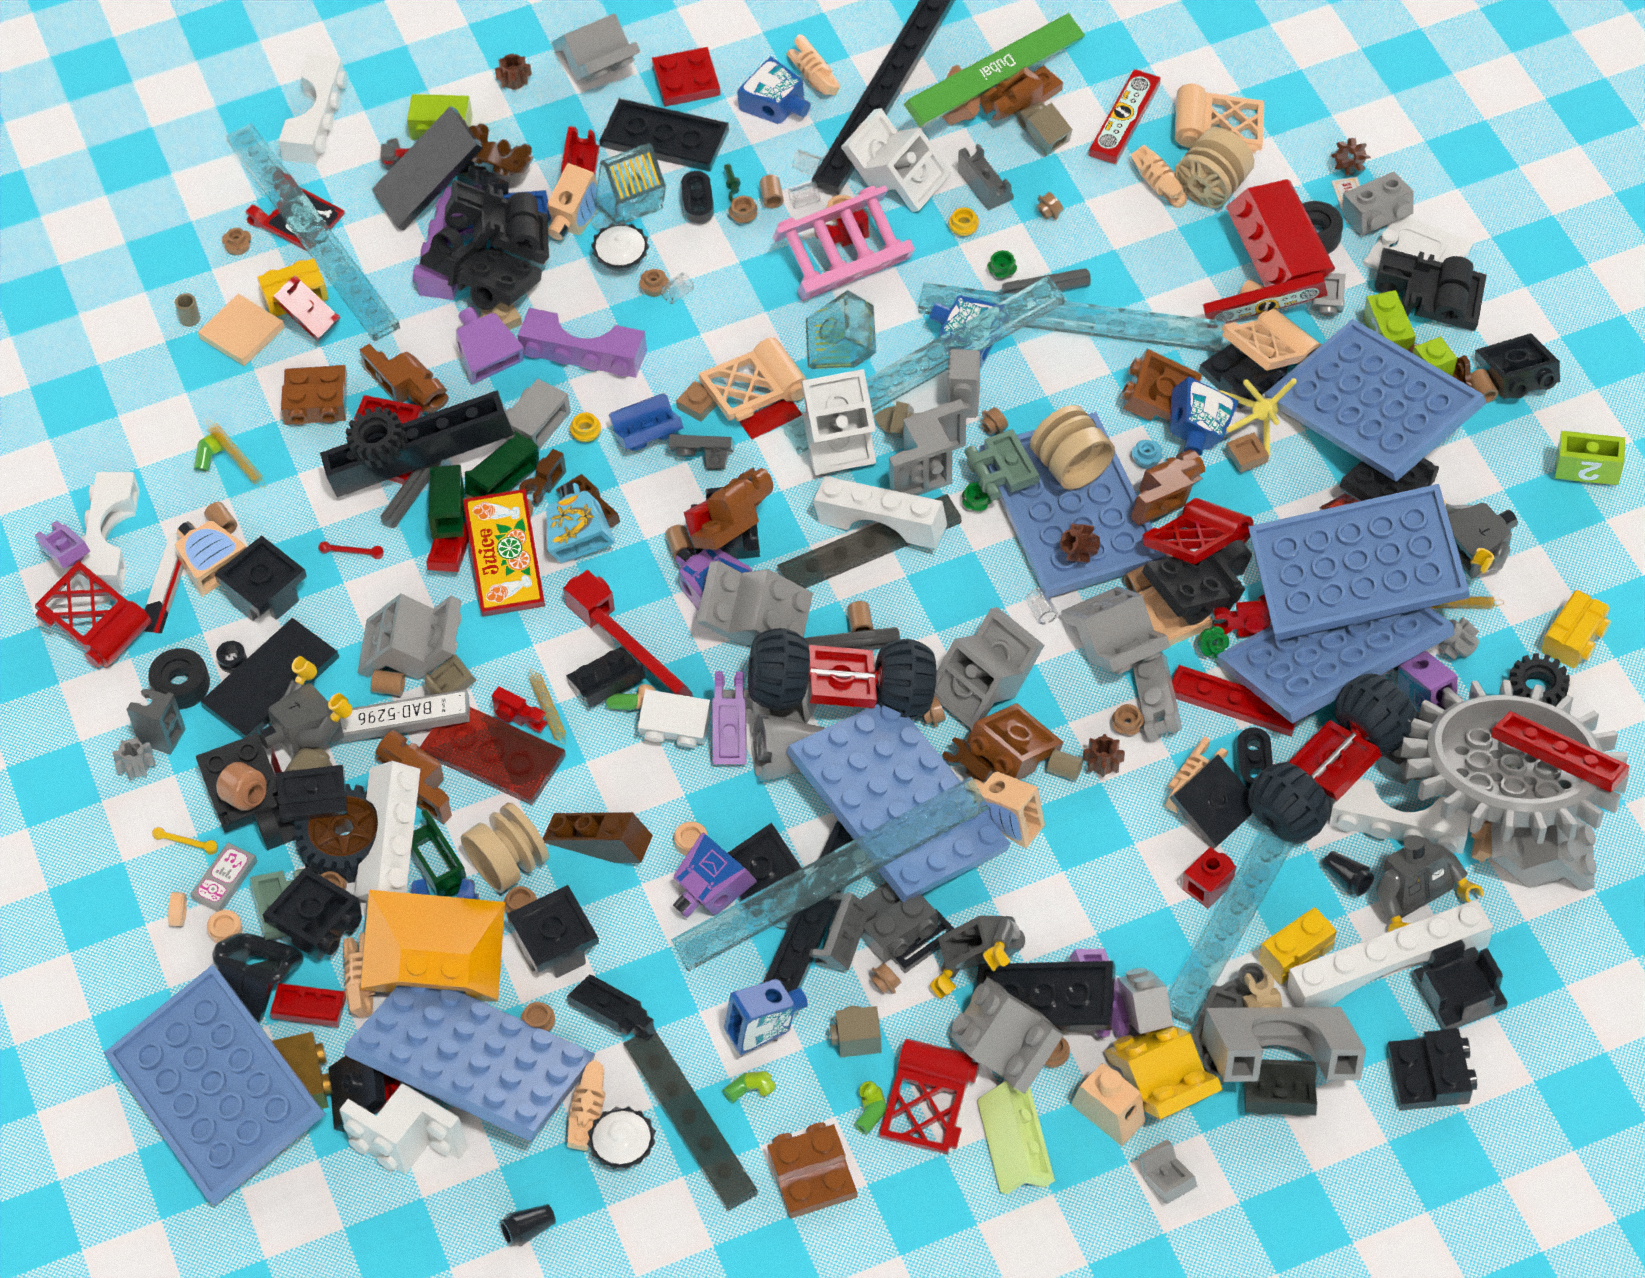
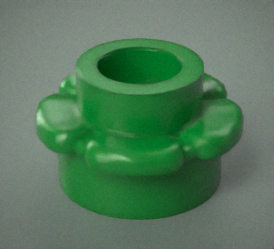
[987,250,1017,278]
[962,482,992,512]
[1198,626,1229,658]

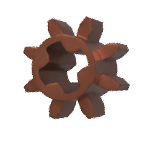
[495,54,532,90]
[1331,137,1371,175]
[1060,523,1100,563]
[1083,734,1125,777]

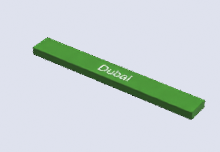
[903,13,1085,128]

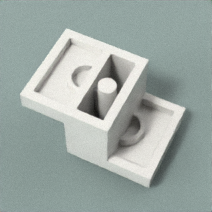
[841,108,951,212]
[801,369,876,475]
[340,1083,467,1175]

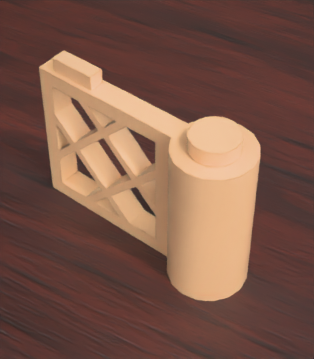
[1175,84,1264,153]
[1221,309,1321,371]
[699,337,808,422]

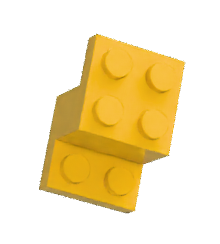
[1104,1026,1223,1119]

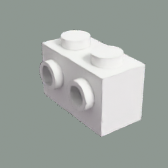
[638,689,711,748]

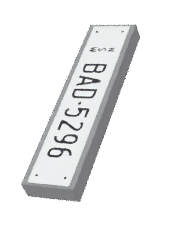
[340,689,470,743]

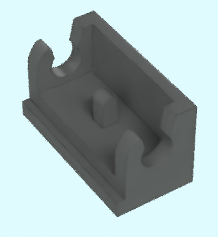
[958,144,1014,211]
[126,689,186,755]
[808,893,871,970]

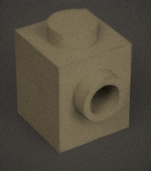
[1025,102,1073,156]
[830,1006,882,1058]

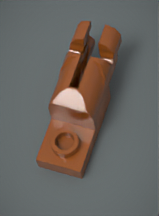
[980,65,1063,121]
[359,343,449,413]
[1130,449,1205,526]
[691,467,773,550]
[375,730,452,825]

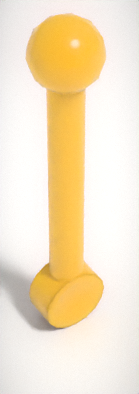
[152,827,218,855]

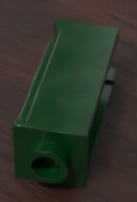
[464,431,539,498]
[428,465,464,539]
[411,809,467,897]

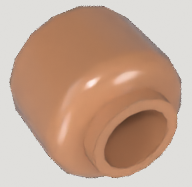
[216,762,267,810]

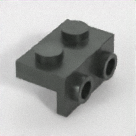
[1243,1059,1317,1116]

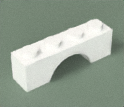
[278,55,348,164]
[76,472,140,593]
[813,476,947,549]
[355,761,420,901]
[1329,779,1471,854]

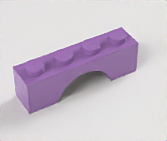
[413,186,473,300]
[517,308,647,378]

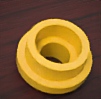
[949,207,979,236]
[570,412,601,442]

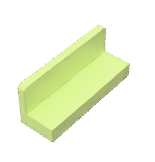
[978,1080,1055,1194]

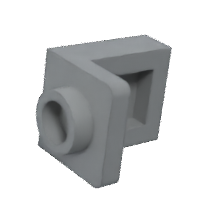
[1312,273,1346,316]
[1139,1140,1198,1203]

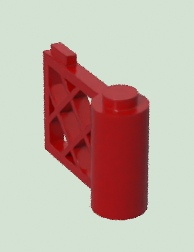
[1142,498,1254,565]
[35,561,152,668]
[879,1038,980,1155]

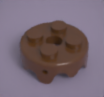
[468,123,534,177]

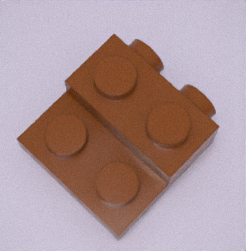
[1120,348,1202,422]
[281,365,347,425]
[967,703,1064,779]
[767,1122,858,1219]

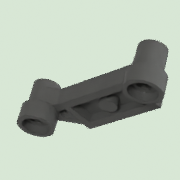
[1192,963,1264,1086]

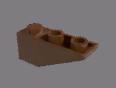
[543,812,653,863]

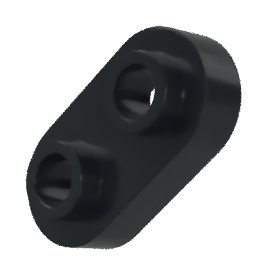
[681,171,714,223]
[1237,727,1273,790]

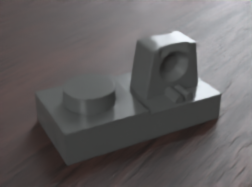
[669,434,734,469]

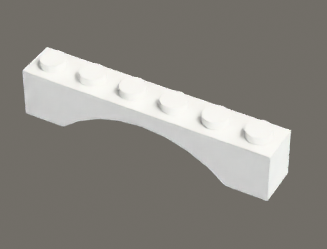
[1287,899,1493,1007]

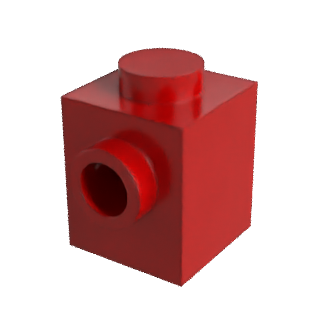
[563,569,615,628]
[1182,847,1236,909]

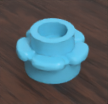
[1132,440,1163,469]

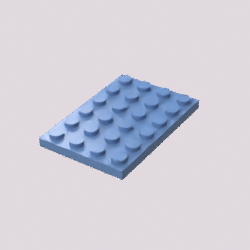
[1264,319,1486,481]
[979,412,1166,599]
[1248,484,1470,641]
[1217,607,1455,724]
[786,704,1011,903]
[104,964,326,1206]
[344,986,595,1142]

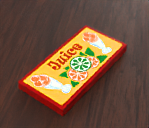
[463,489,545,617]

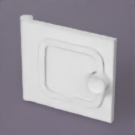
[1363,217,1473,270]

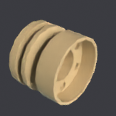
[1175,127,1255,208]
[1030,405,1115,490]
[460,802,549,893]

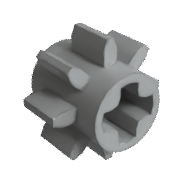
[1438,617,1479,660]
[112,737,155,780]

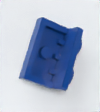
[609,393,684,451]

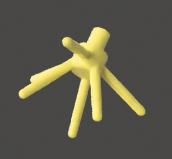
[1219,378,1297,457]

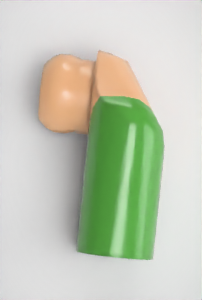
[607,684,656,710]

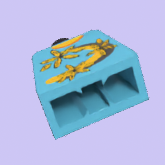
[546,483,615,564]

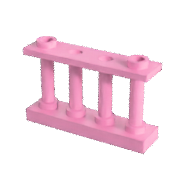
[773,185,915,301]

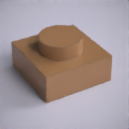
[676,381,717,422]
[1226,432,1269,473]

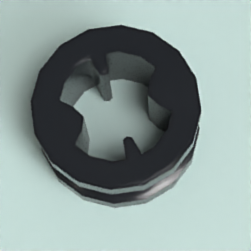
[216,640,247,673]

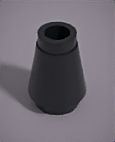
[1322,851,1374,896]
[500,1204,556,1247]

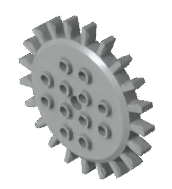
[1401,680,1629,844]

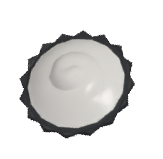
[591,222,650,272]
[587,1106,656,1169]

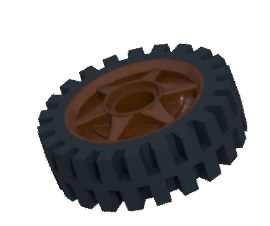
[294,784,378,883]

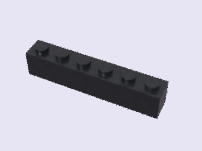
[320,390,514,498]

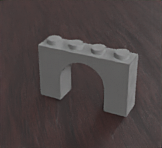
[1202,1007,1366,1082]

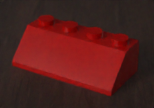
[1225,179,1335,287]

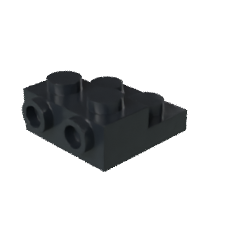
[1475,333,1560,399]
[1199,343,1288,410]
[262,867,362,960]
[1387,1028,1477,1111]

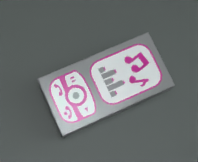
[191,843,258,912]

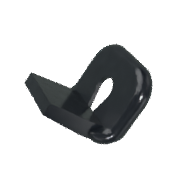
[212,933,304,1022]

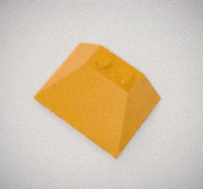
[360,890,505,1002]

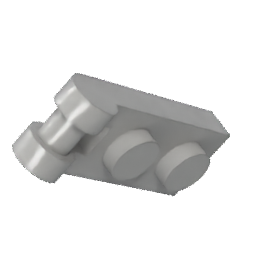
[1132,652,1182,742]

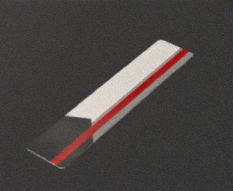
[144,533,184,634]

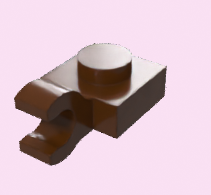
[519,449,566,504]
[942,737,996,782]

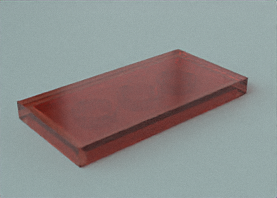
[419,707,566,806]

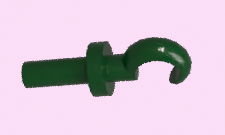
[724,164,741,203]

